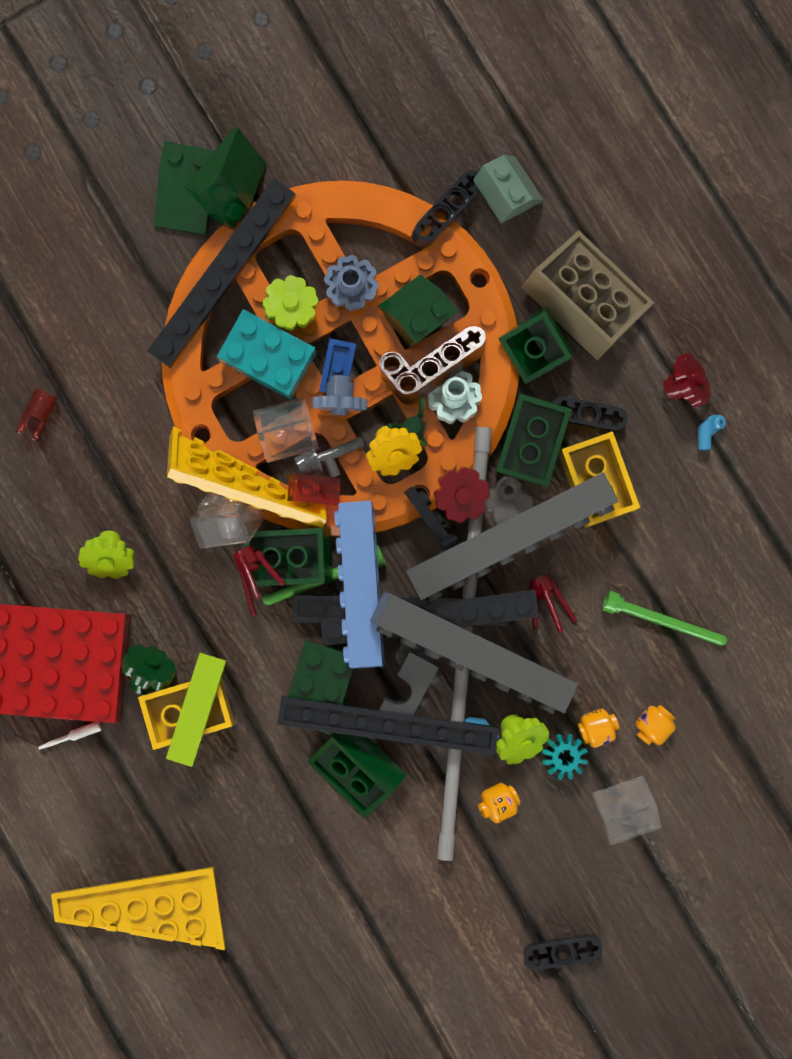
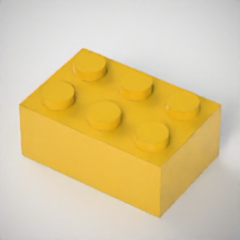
[558,432,640,528]
[138,678,235,750]

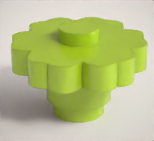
[263,275,318,331]
[78,531,135,579]
[496,714,549,764]

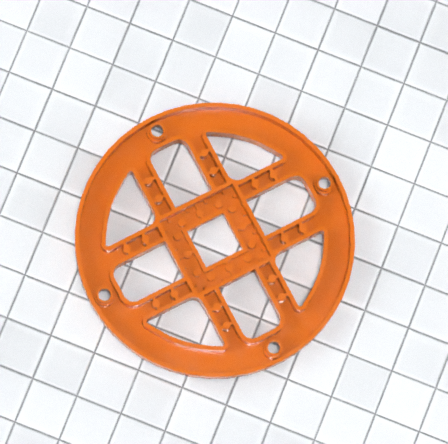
[162,181,519,537]

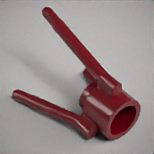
[233,546,285,617]
[527,574,577,634]

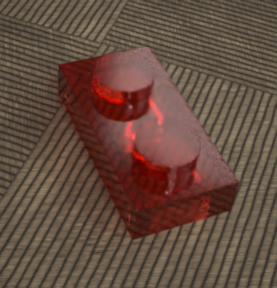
[287,474,341,505]

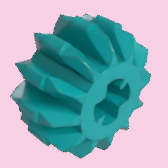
[542,734,588,780]

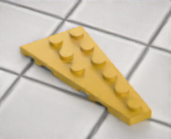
[167,426,327,528]
[51,867,226,950]

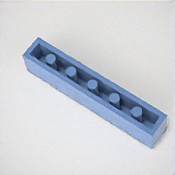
[334,500,385,669]

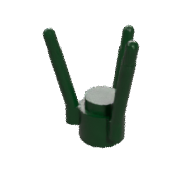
[387,397,427,447]

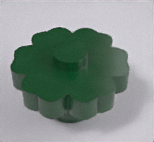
[120,644,177,694]

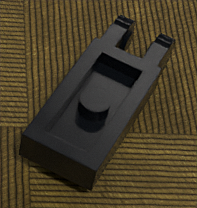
[404,486,460,550]

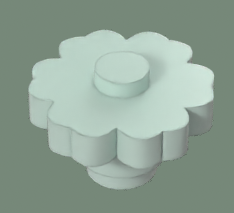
[427,371,482,424]

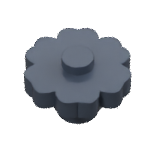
[324,255,379,312]
[312,375,367,415]

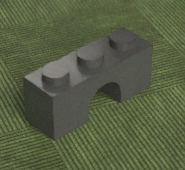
[379,648,441,714]

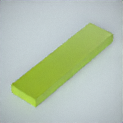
[166,653,227,767]

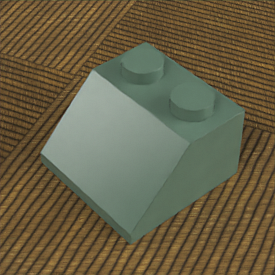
[473,155,543,224]

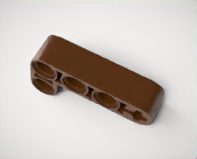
[380,326,486,405]

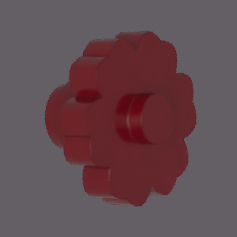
[663,353,711,407]
[434,466,490,523]

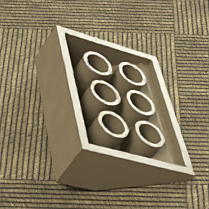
[521,230,654,361]

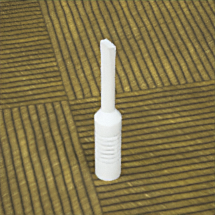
[39,722,102,750]

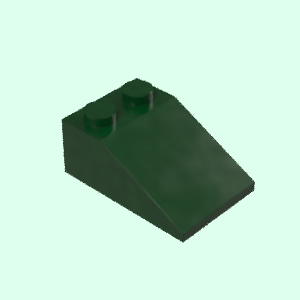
[185,127,266,229]
[154,141,215,236]

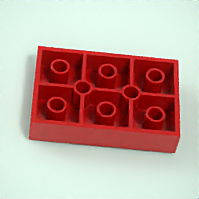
[0,604,131,723]

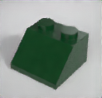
[378,274,458,349]
[498,307,573,384]

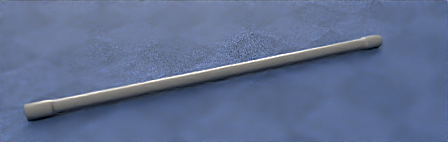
[437,427,492,861]

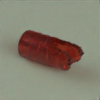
[15,388,58,441]

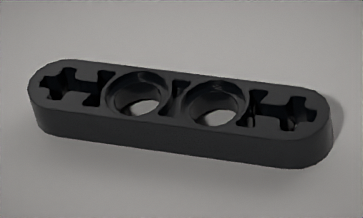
[411,170,480,247]

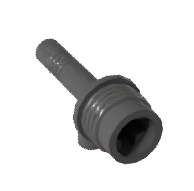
[293,437,364,478]

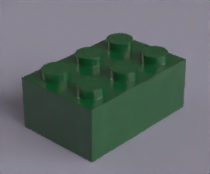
[495,394,572,487]
[244,528,333,586]
[288,640,354,735]

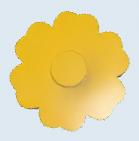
[366,426,422,476]

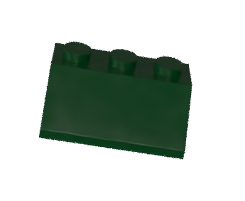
[307,733,407,818]

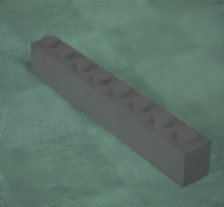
[406,472,619,603]
[370,591,578,714]

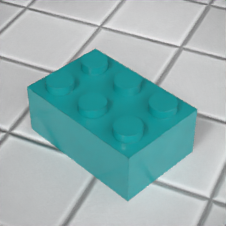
[217,309,317,400]

